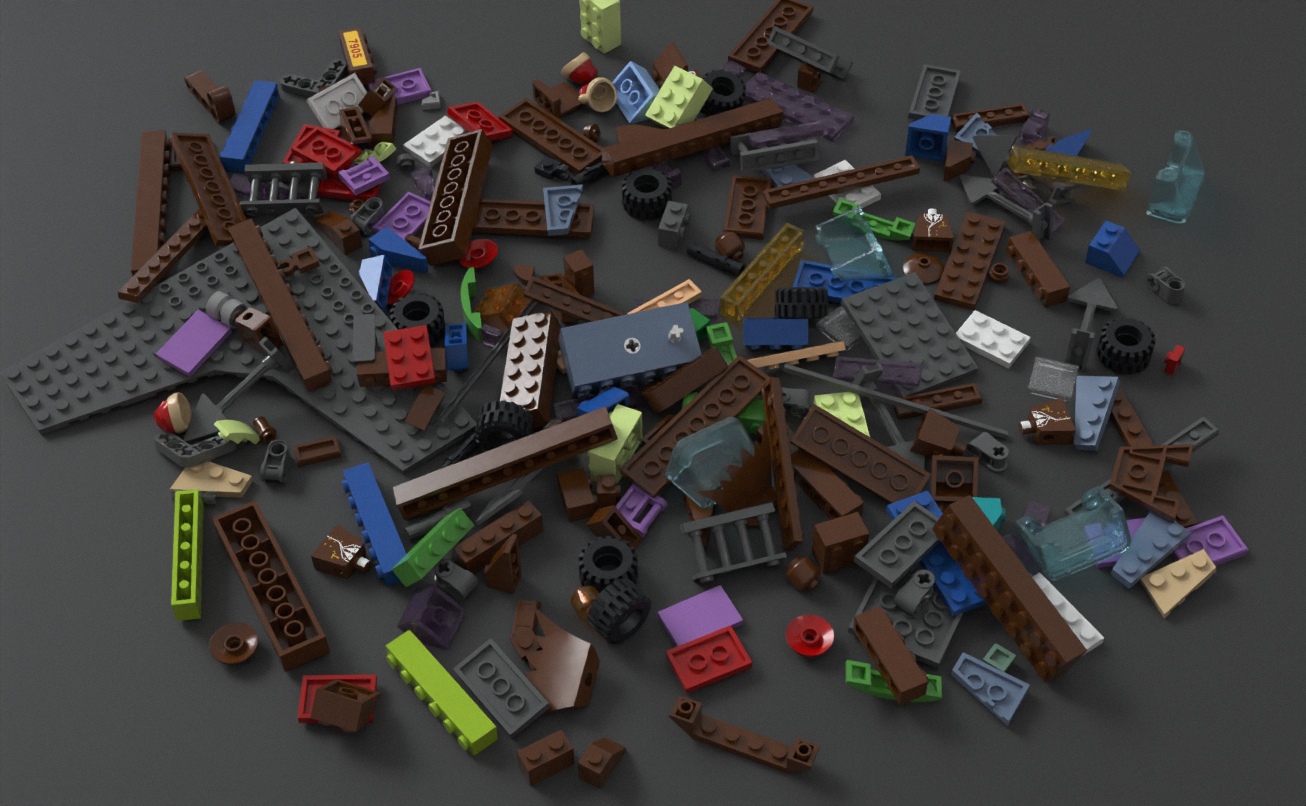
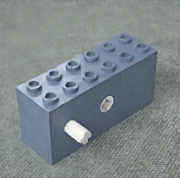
[558,302,701,399]

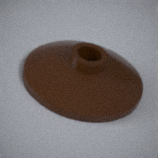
[903,253,944,284]
[209,622,258,665]

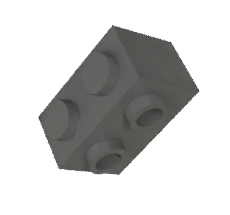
[658,201,691,249]

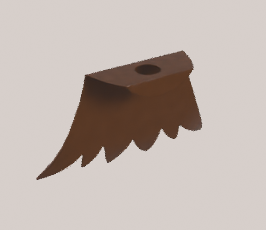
[698,420,778,526]
[524,608,600,713]

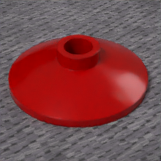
[458,239,498,269]
[387,270,415,305]
[786,615,834,657]

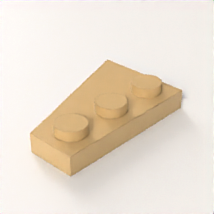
[170,461,253,498]
[1140,549,1216,619]

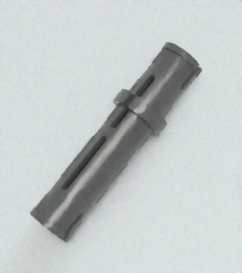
[404,498,472,541]

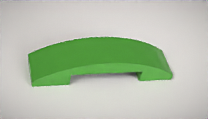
[833,198,916,240]
[461,267,484,342]
[706,322,737,364]
[846,660,942,702]

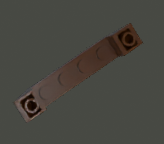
[669,695,820,773]

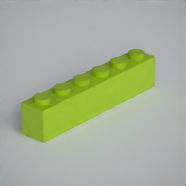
[171,489,204,621]
[386,630,498,756]

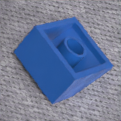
[905,114,951,162]
[1085,221,1140,278]
[577,387,629,417]

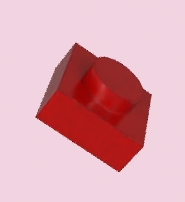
[1164,345,1185,376]

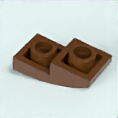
[405,385,446,432]

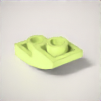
[353,141,396,166]
[214,420,260,445]

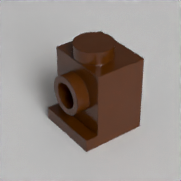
[797,62,822,93]
[597,475,621,509]

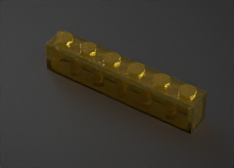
[1007,145,1131,191]
[720,223,804,323]

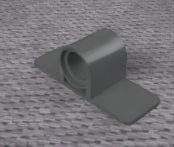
[353,314,378,362]

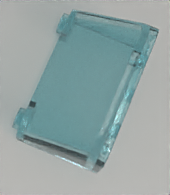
[1146,129,1206,224]
[815,206,893,281]
[665,416,755,509]
[1016,485,1131,581]

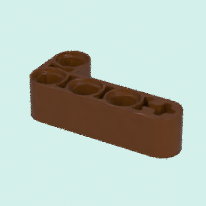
[184,70,236,123]
[641,347,728,412]

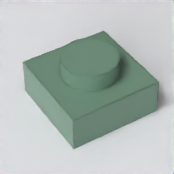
[982,643,1016,673]

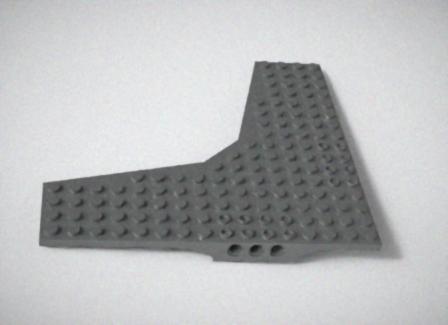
[0,208,476,475]

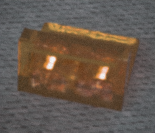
[474,283,531,329]

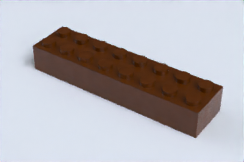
[418,129,493,266]
[932,495,1087,684]
[212,500,330,672]

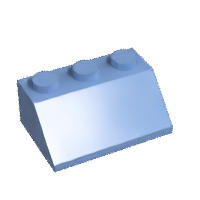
[612,61,660,124]

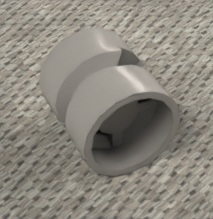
[206,291,247,329]

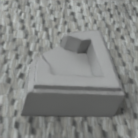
[421,91,441,110]

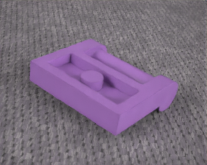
[337,156,390,196]
[616,484,668,539]

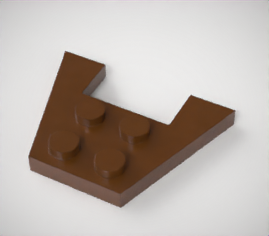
[1109,444,1193,523]

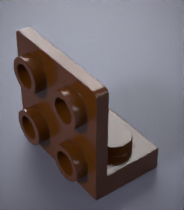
[532,79,585,118]

